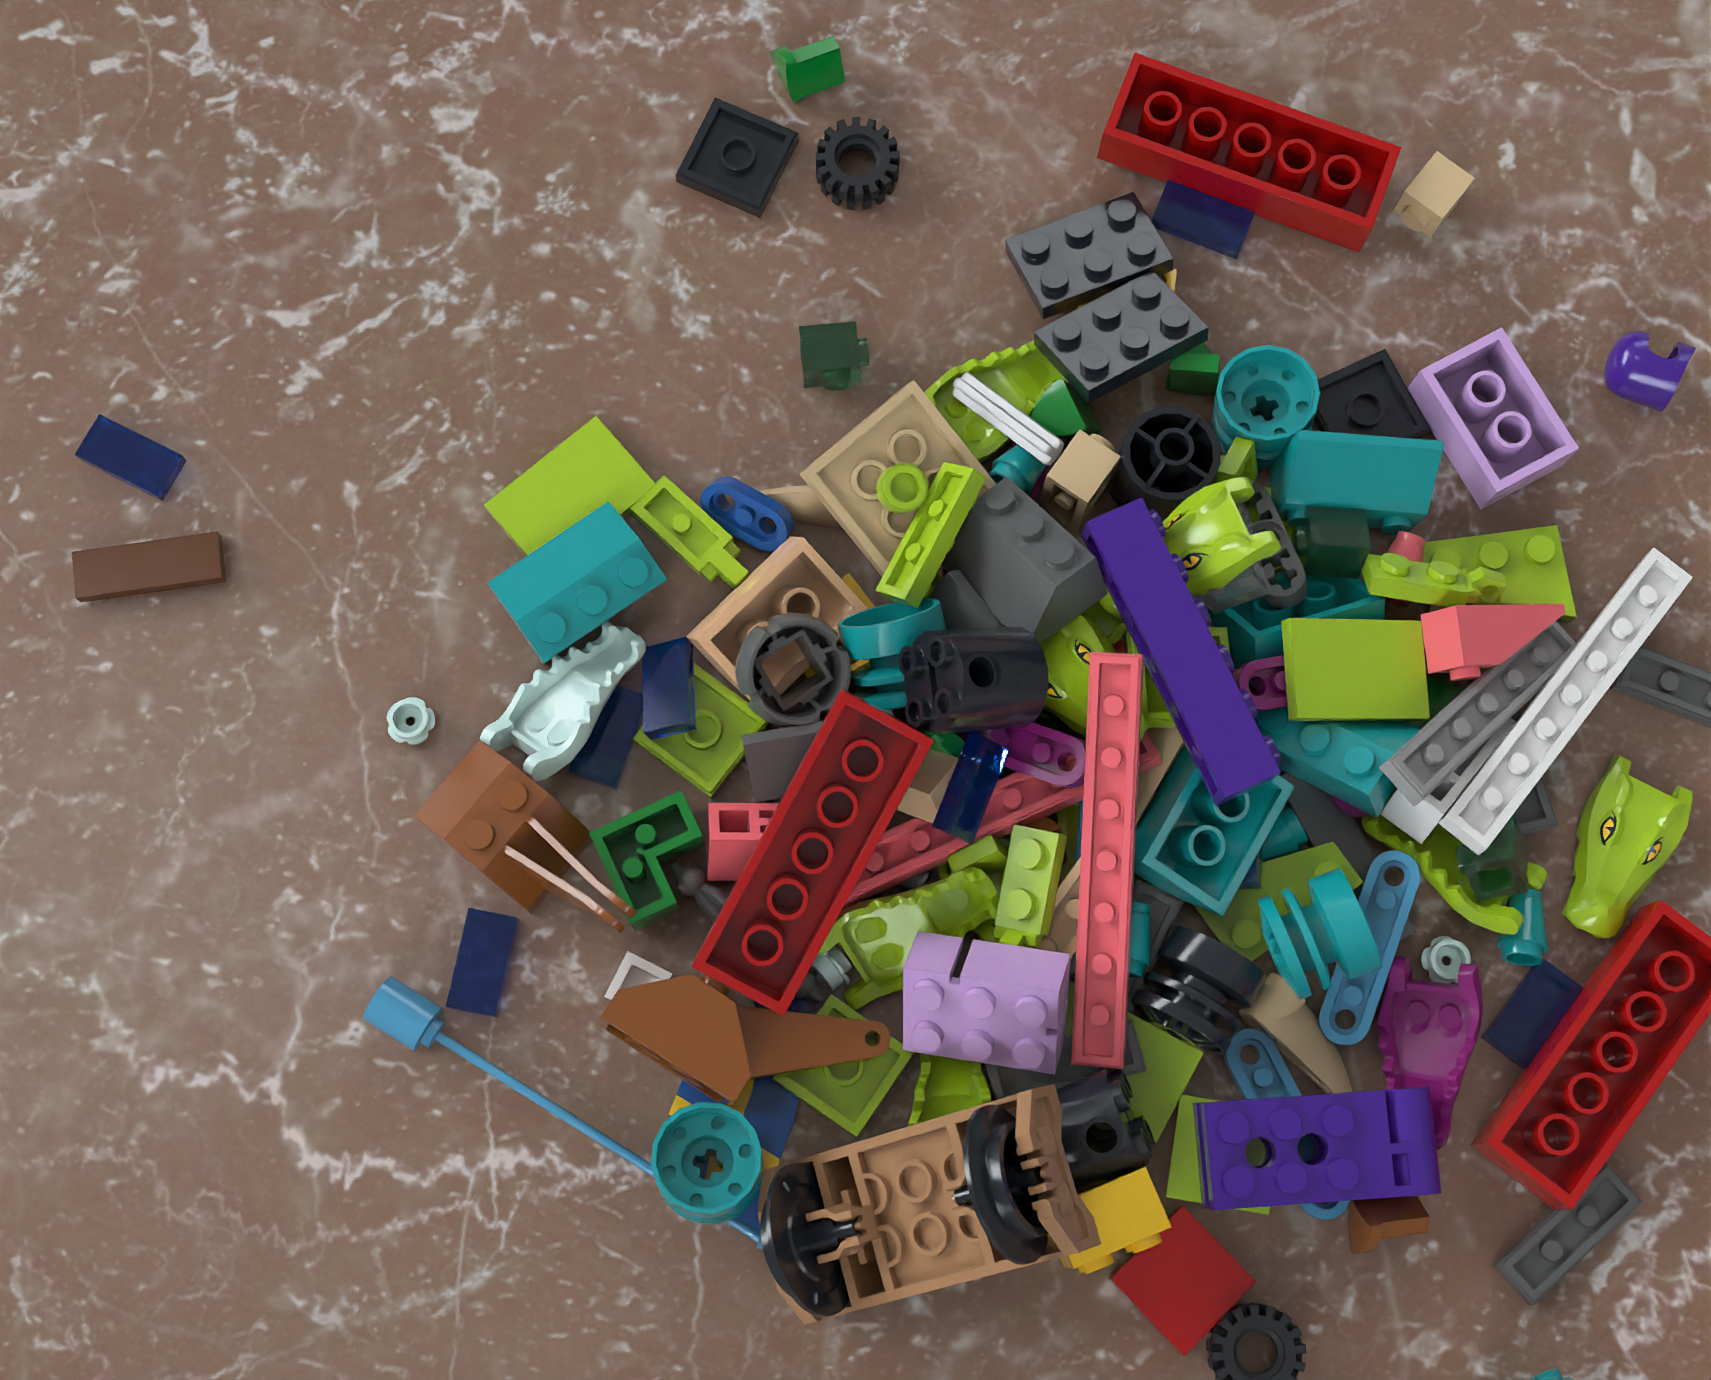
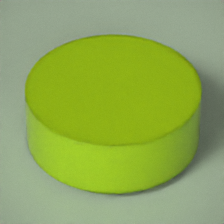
[876,463,928,514]

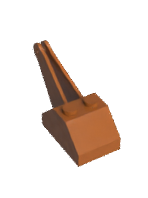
[414,740,637,933]
[597,974,891,1106]

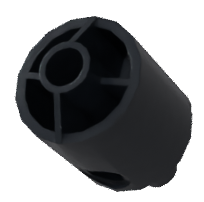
[1110,406,1220,522]
[898,627,1048,733]
[1056,1068,1155,1194]

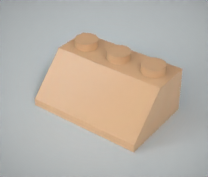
[686,536,868,700]

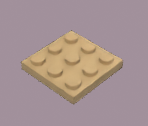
[799,380,996,577]

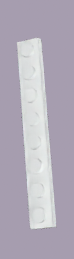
[1438,547,1693,855]

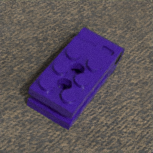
[1192,1087,1442,1210]

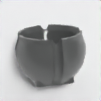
[735,612,851,727]

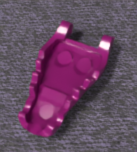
[1377,956,1483,1150]

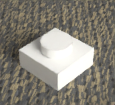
[604,951,672,1000]

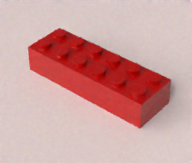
[1097,53,1402,252]
[691,688,934,1016]
[1470,900,1711,1210]

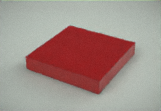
[1109,1206,1256,1356]

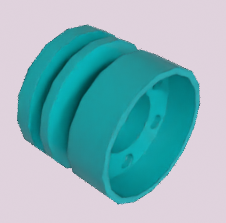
[1211,345,1320,470]
[837,598,946,710]
[1257,867,1383,1000]
[651,1102,763,1225]

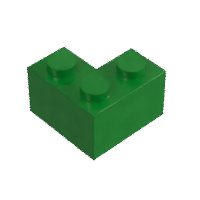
[589,790,705,931]

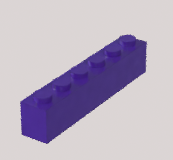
[1081,497,1281,806]

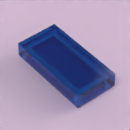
[1151,180,1255,259]
[74,414,187,501]
[642,637,696,740]
[568,685,649,790]
[932,731,1009,844]
[445,908,520,1018]
[1481,958,1583,1069]

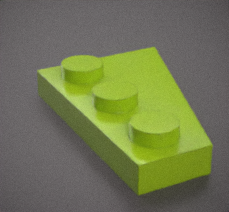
[1422,525,1577,622]
[1192,841,1364,961]

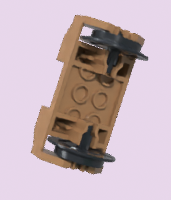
[757,1084,1101,1325]

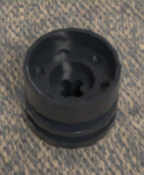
[1131,926,1266,1055]

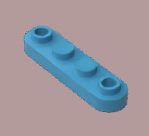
[1319,851,1420,1045]
[1223,1029,1350,1220]

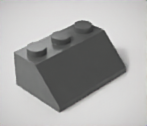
[942,477,1108,644]
[742,709,894,803]

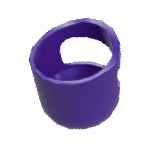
[1604,331,1696,412]

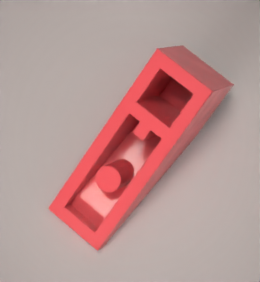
[1420,604,1565,681]
[705,803,779,881]

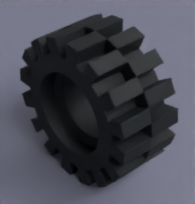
[816,117,900,210]
[1206,1303,1307,1380]

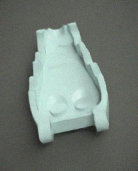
[480,622,646,781]

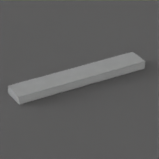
[1379,621,1576,806]

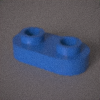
[700,476,794,552]

